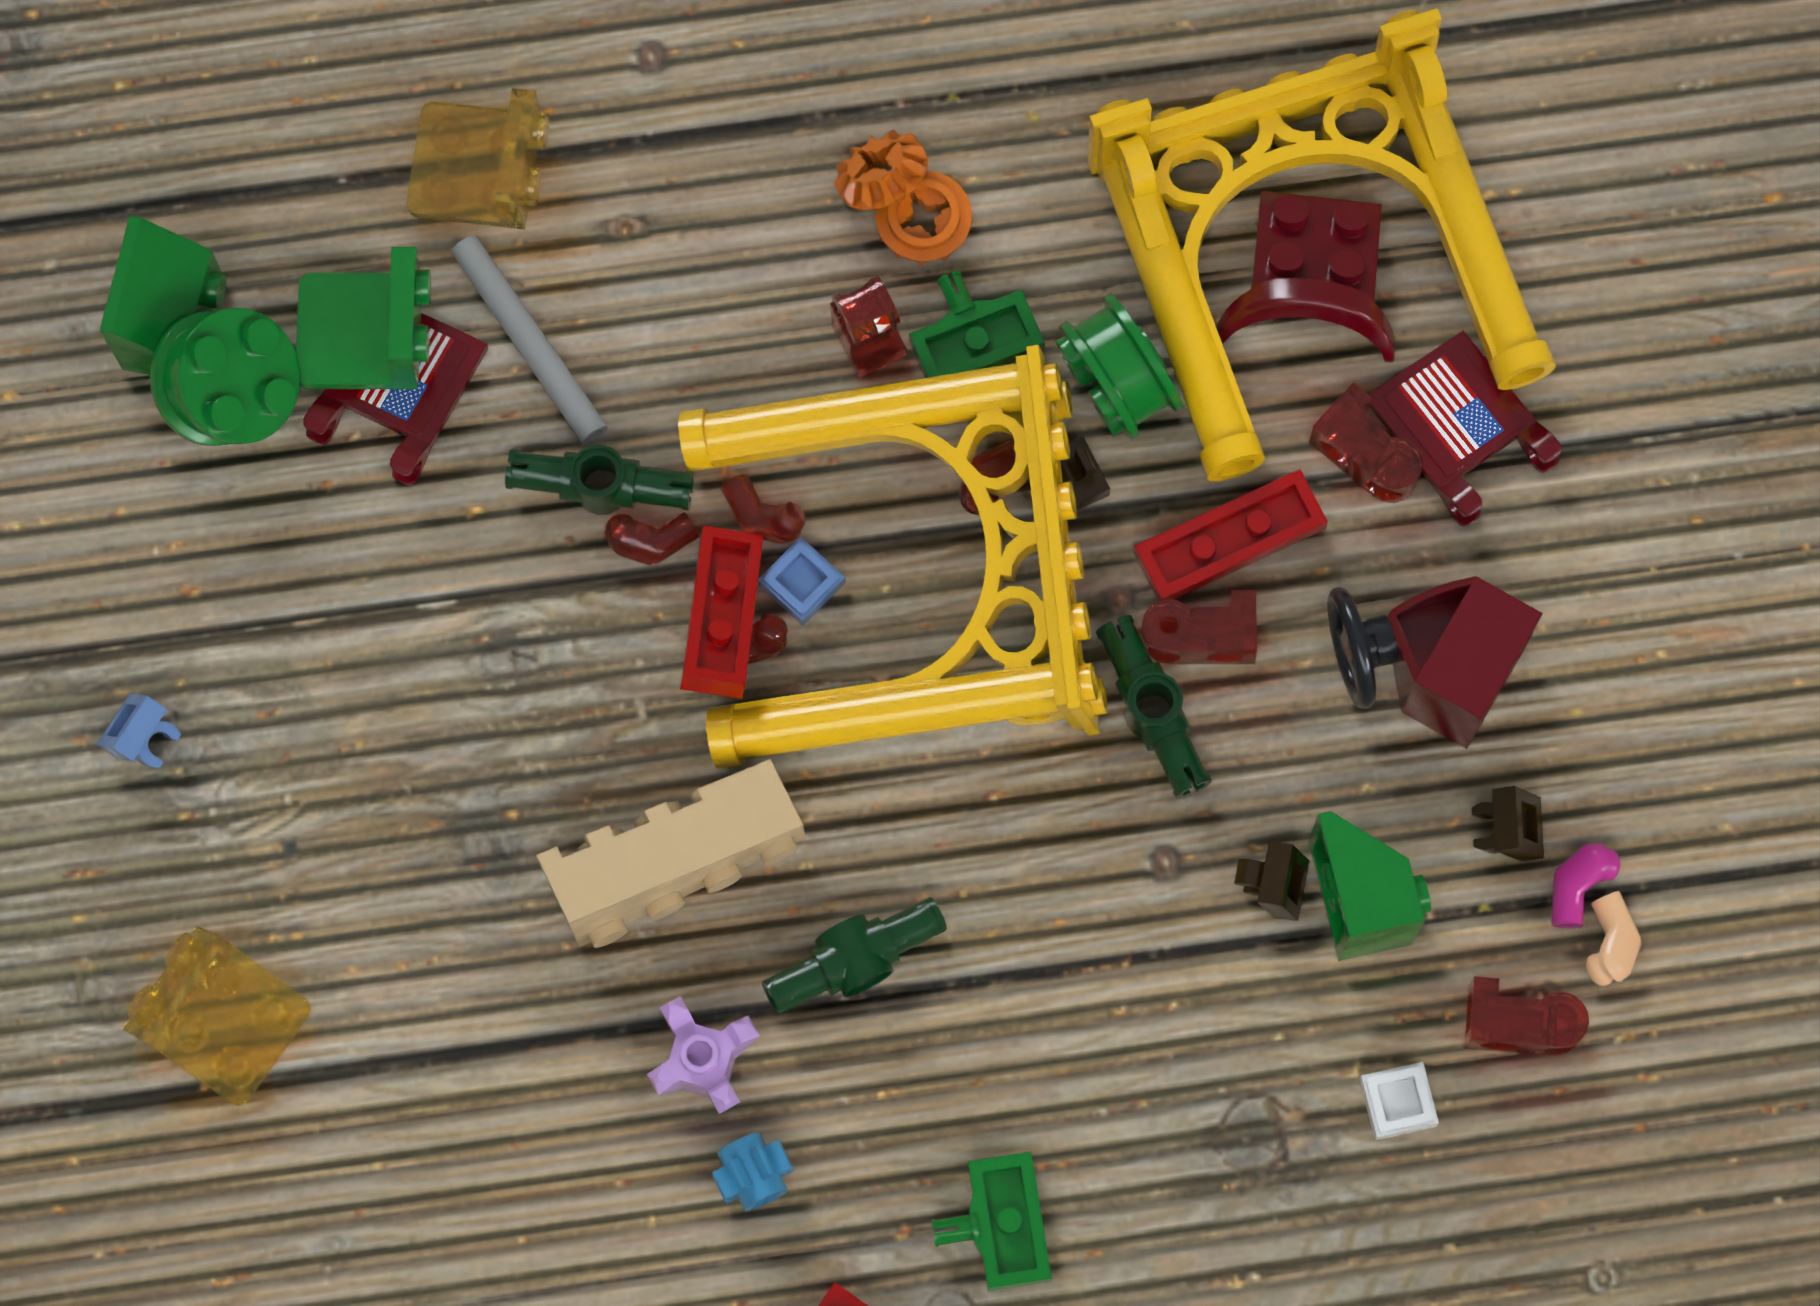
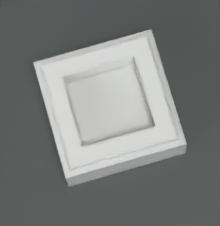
[1359,1062,1439,1140]

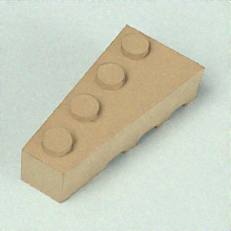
[536,759,805,948]

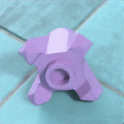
[647,996,760,1114]

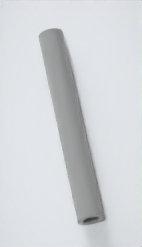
[451,235,608,445]

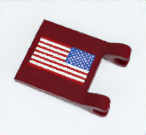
[303,313,489,486]
[1365,330,1562,527]

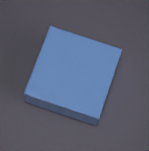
[758,537,846,626]

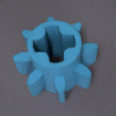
[712,1132,793,1212]

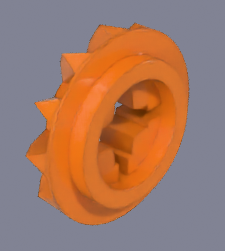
[834,129,928,210]
[875,170,972,266]

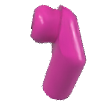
[1551,843,1621,928]

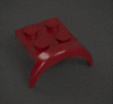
[1217,191,1395,363]

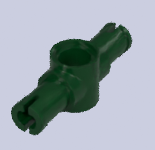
[505,445,694,515]
[1095,615,1212,799]
[762,897,947,1015]

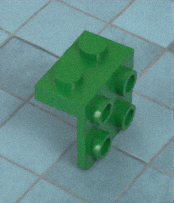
[296,247,431,389]

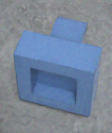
[96,693,181,768]

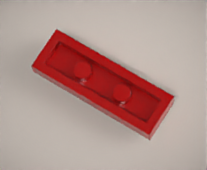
[1133,469,1328,606]
[680,525,764,699]

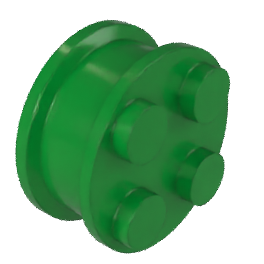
[1055,292,1184,440]
[150,308,300,446]

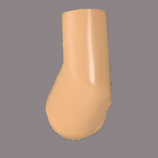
[1586,891,1641,986]

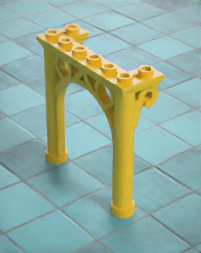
[1088,8,1556,482]
[678,345,1108,769]

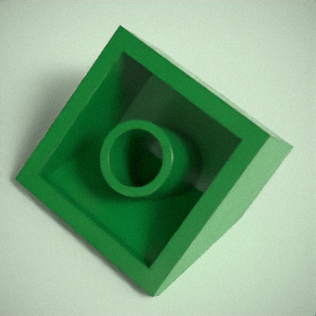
[99,216,226,375]
[1308,811,1431,961]

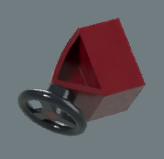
[1327,576,1543,749]

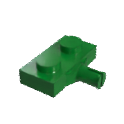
[909,271,1045,378]
[931,1152,1052,1292]

